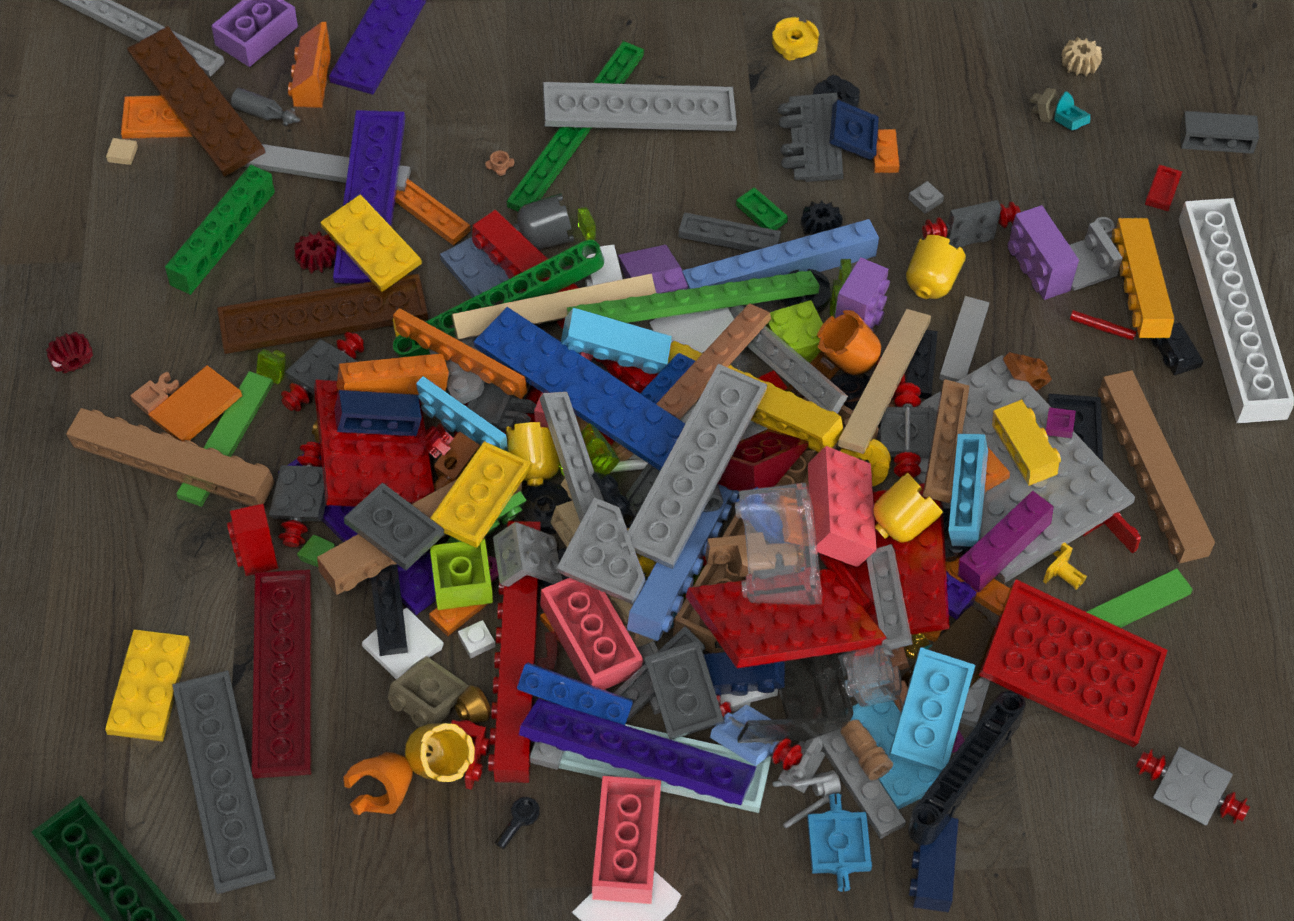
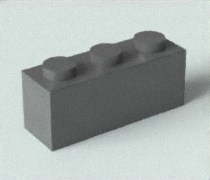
[1180,111,1259,154]

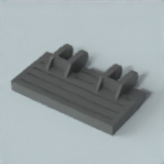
[778,93,843,182]
[467,382,536,431]

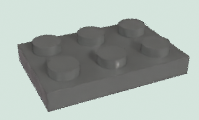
[344,483,444,570]
[644,640,725,740]

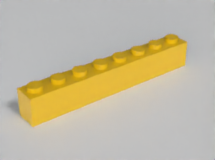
[667,341,844,452]

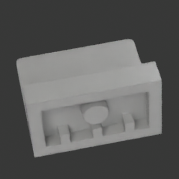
[1069,221,1123,291]
[493,522,562,587]

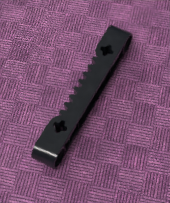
[908,691,1026,845]

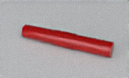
[1070,310,1136,341]

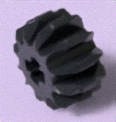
[800,199,843,235]

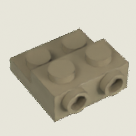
[387,656,469,727]

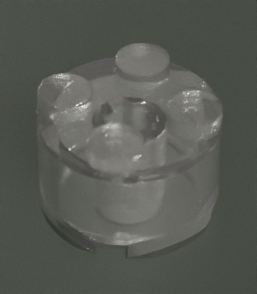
[843,644,902,707]

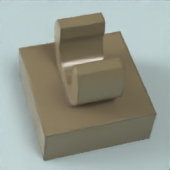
[1030,88,1058,123]

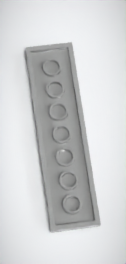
[542,82,737,131]
[628,364,767,569]

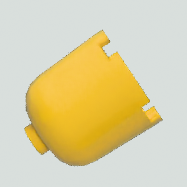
[906,235,965,299]
[506,422,560,486]
[873,473,943,542]
[405,723,474,782]

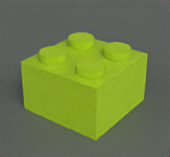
[766,300,823,363]
[430,539,493,610]

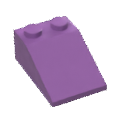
[618,245,688,293]

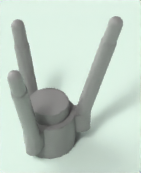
[773,770,841,828]

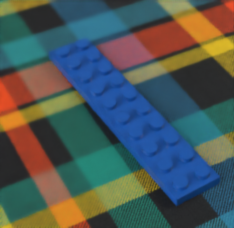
[473,307,685,471]

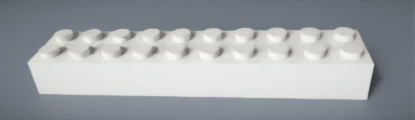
[1179,198,1294,423]

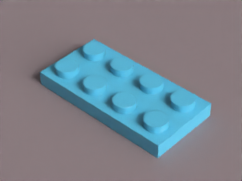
[416,376,508,452]
[889,648,975,773]
[837,690,940,810]

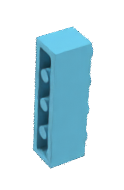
[561,308,672,374]
[949,434,988,546]

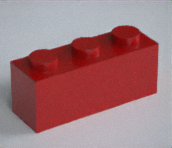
[227,504,278,576]

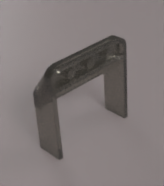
[714,640,853,743]

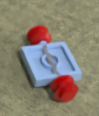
[710,695,802,771]

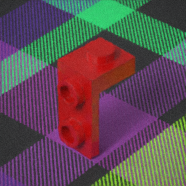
[1083,512,1141,554]
[451,720,490,790]

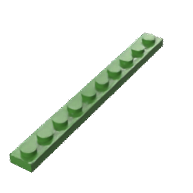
[567,271,819,323]

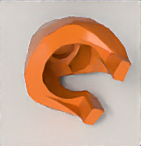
[343,752,413,815]

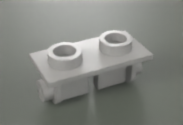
[779,736,826,793]

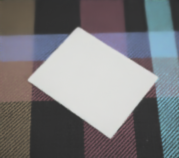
[649,307,734,353]
[572,871,682,921]

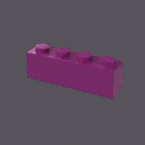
[958,491,1054,592]

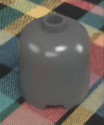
[513,193,574,250]

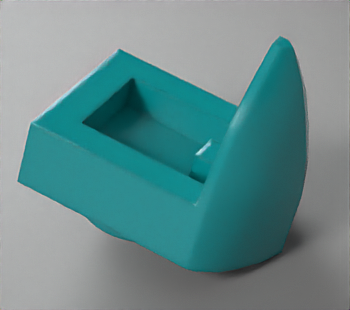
[1054,91,1091,130]

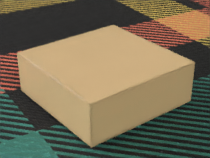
[106,138,138,165]

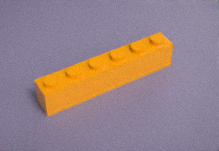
[1112,218,1174,338]

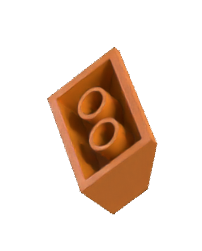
[288,22,331,108]

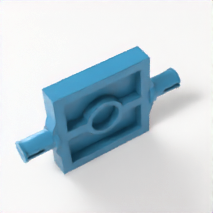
[807,793,872,892]

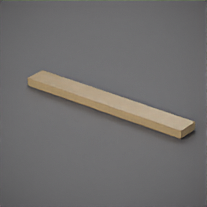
[451,274,656,341]
[838,309,931,454]

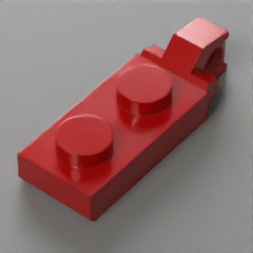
[424,423,454,458]

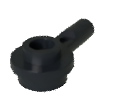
[495,797,540,850]

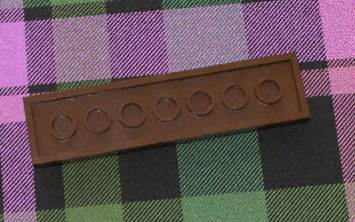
[127,26,266,177]
[217,274,428,354]

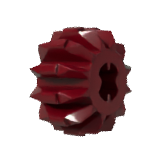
[294,231,337,274]
[46,332,93,374]

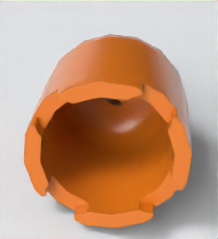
[817,310,881,375]

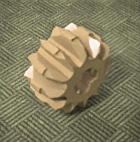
[1061,37,1102,77]

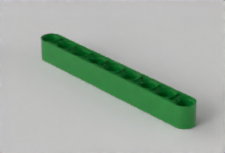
[393,240,605,358]

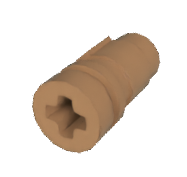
[840,719,893,780]

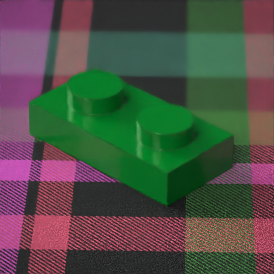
[736,187,788,230]

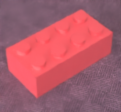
[808,446,876,567]
[540,578,643,690]
[592,776,661,904]

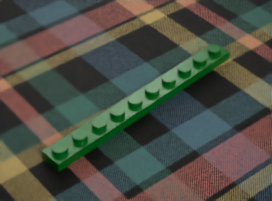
[507,41,644,212]

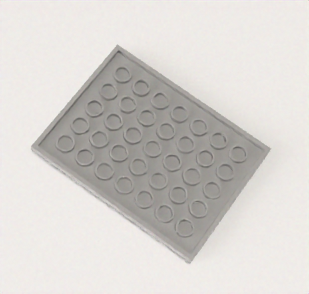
[877,355,1135,583]

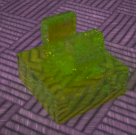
[256,349,286,384]

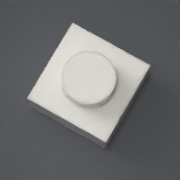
[458,620,495,659]

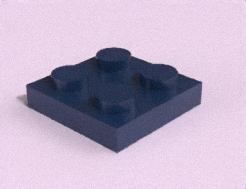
[829,100,879,160]

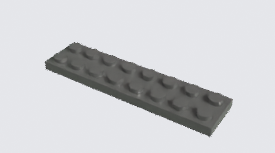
[172,670,276,894]

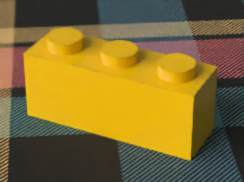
[992,399,1061,486]

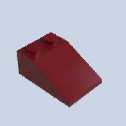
[718,429,808,493]

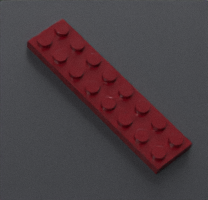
[252,569,311,779]

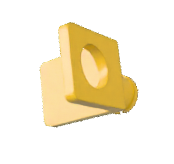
[1043,543,1087,590]

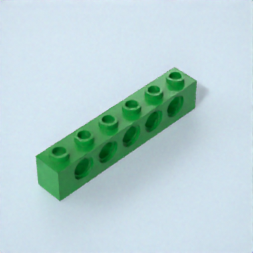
[165,164,275,295]

